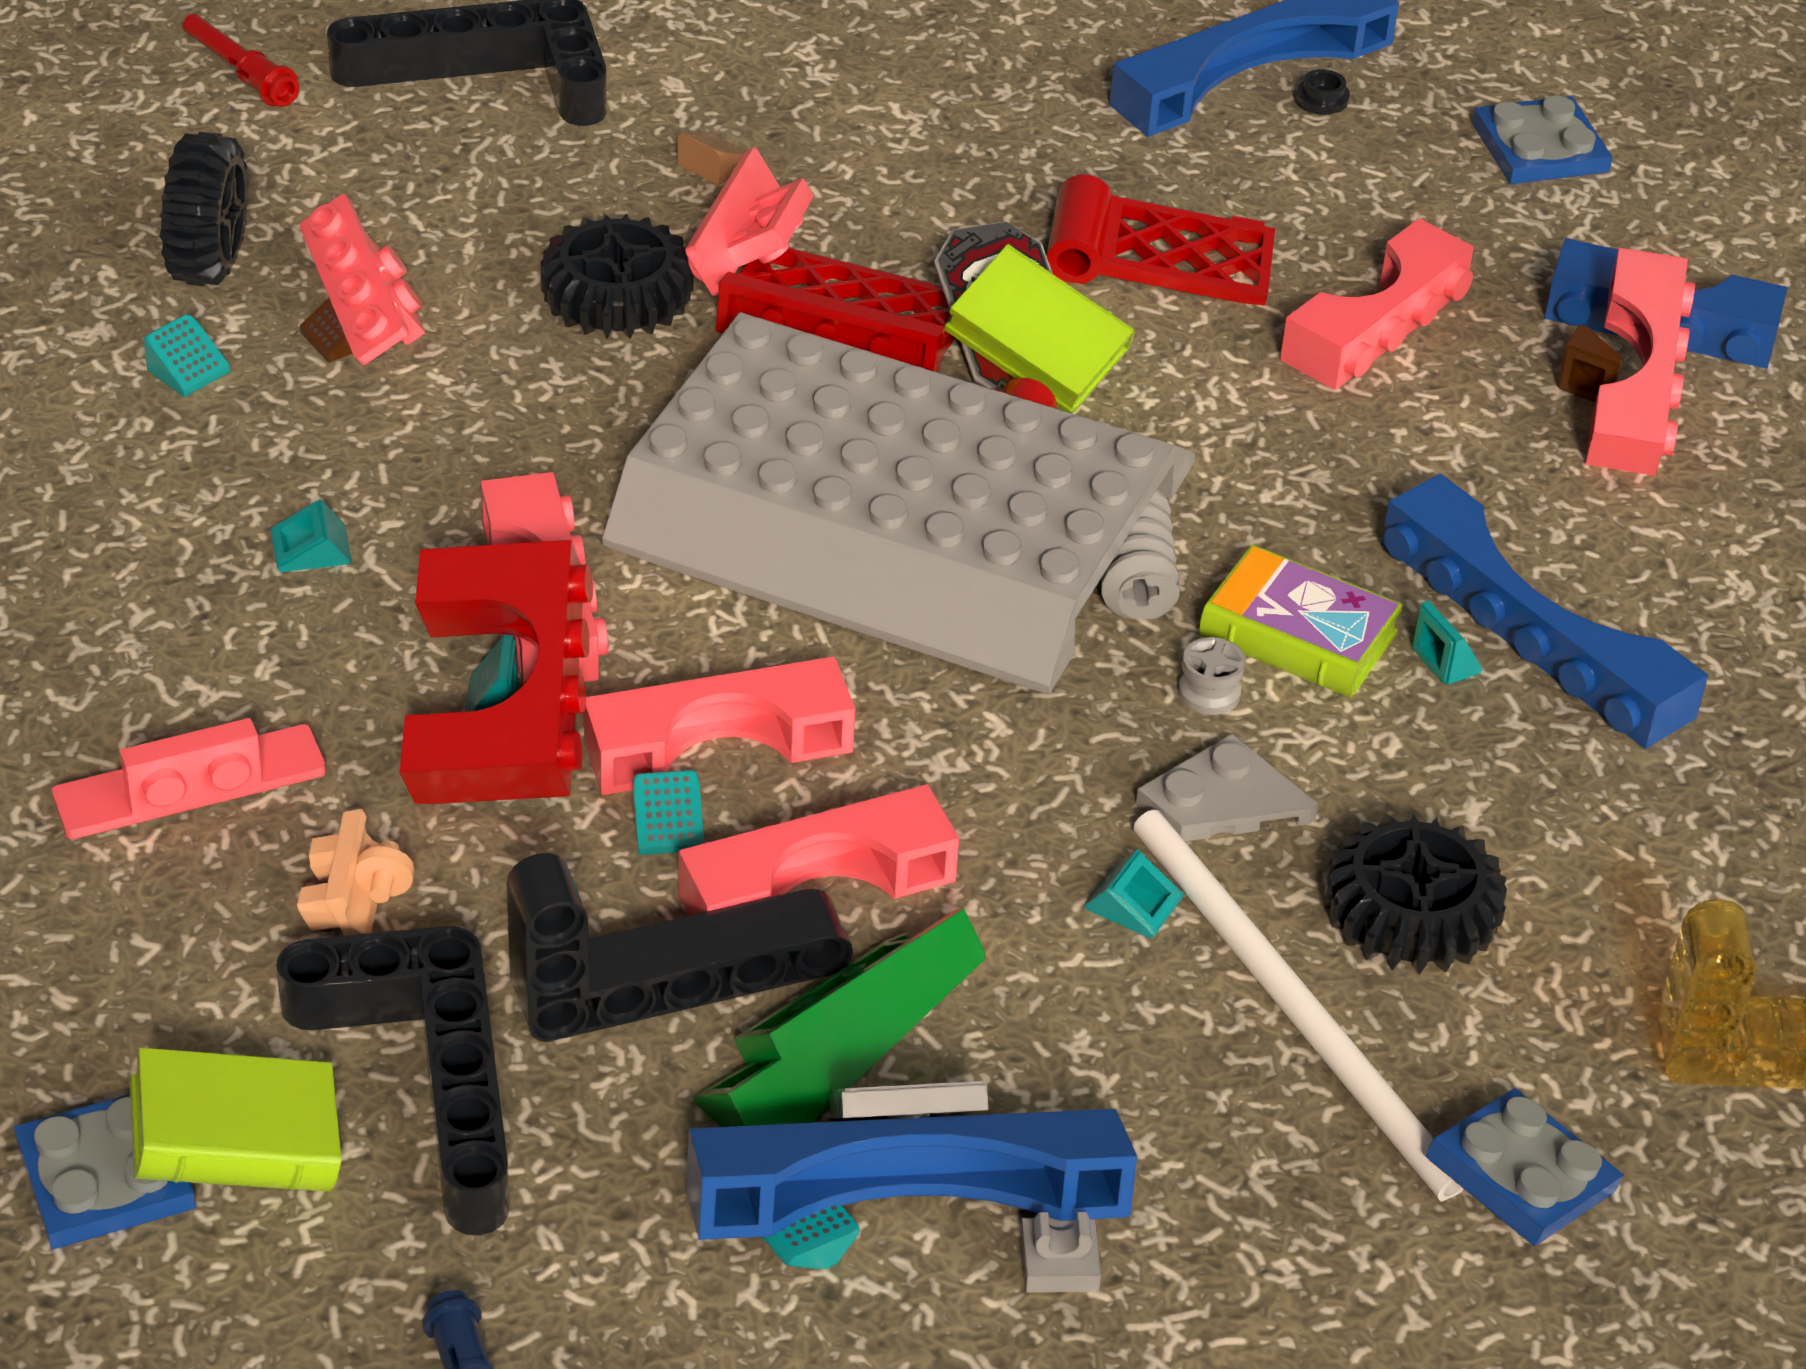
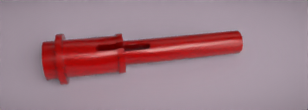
[183,14,299,107]

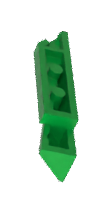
[693,908,985,1127]

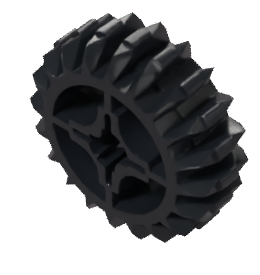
[159,132,249,287]
[541,213,694,339]
[1324,812,1507,975]

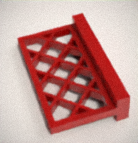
[715,248,956,373]

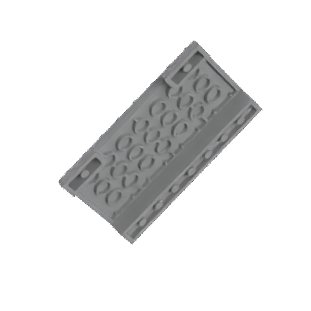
[602,312,1195,695]

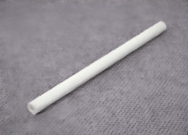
[1134,810,1464,1202]

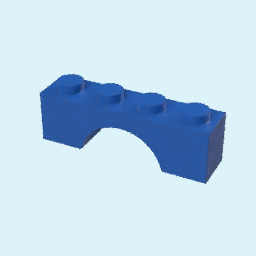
[1544,238,1788,369]

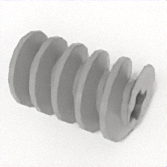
[1101,490,1180,619]

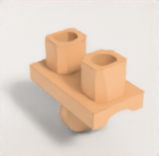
[297,809,415,936]

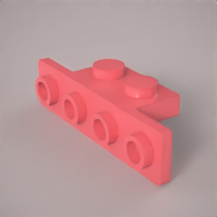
[685,147,814,296]
[300,194,425,365]
[52,718,326,839]

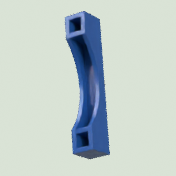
[1109,0,1399,137]
[1381,473,1708,749]
[686,1109,1137,1240]

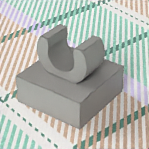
[1021,1212,1101,1292]

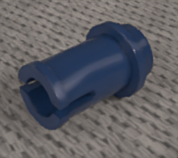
[422,1290,494,1369]

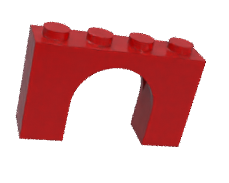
[399,540,593,804]

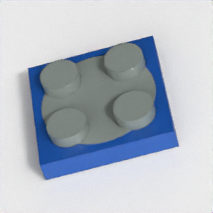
[1471,96,1613,184]
[1425,1088,1624,1246]
[13,1094,196,1250]

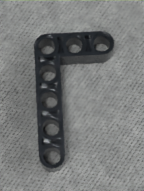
[327,0,607,126]
[506,853,853,1042]
[276,926,510,1235]

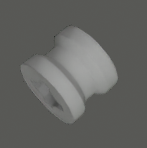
[1178,637,1246,715]

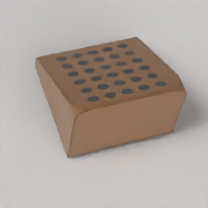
[677,132,745,186]

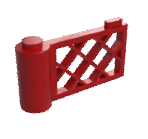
[1046,174,1275,306]

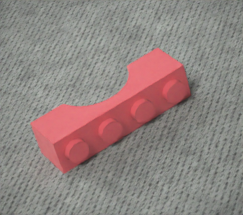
[1280,218,1474,390]
[1585,248,1695,476]
[480,472,609,686]
[584,656,855,795]
[678,784,959,916]

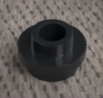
[1296,69,1350,115]

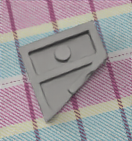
[1136,734,1318,841]

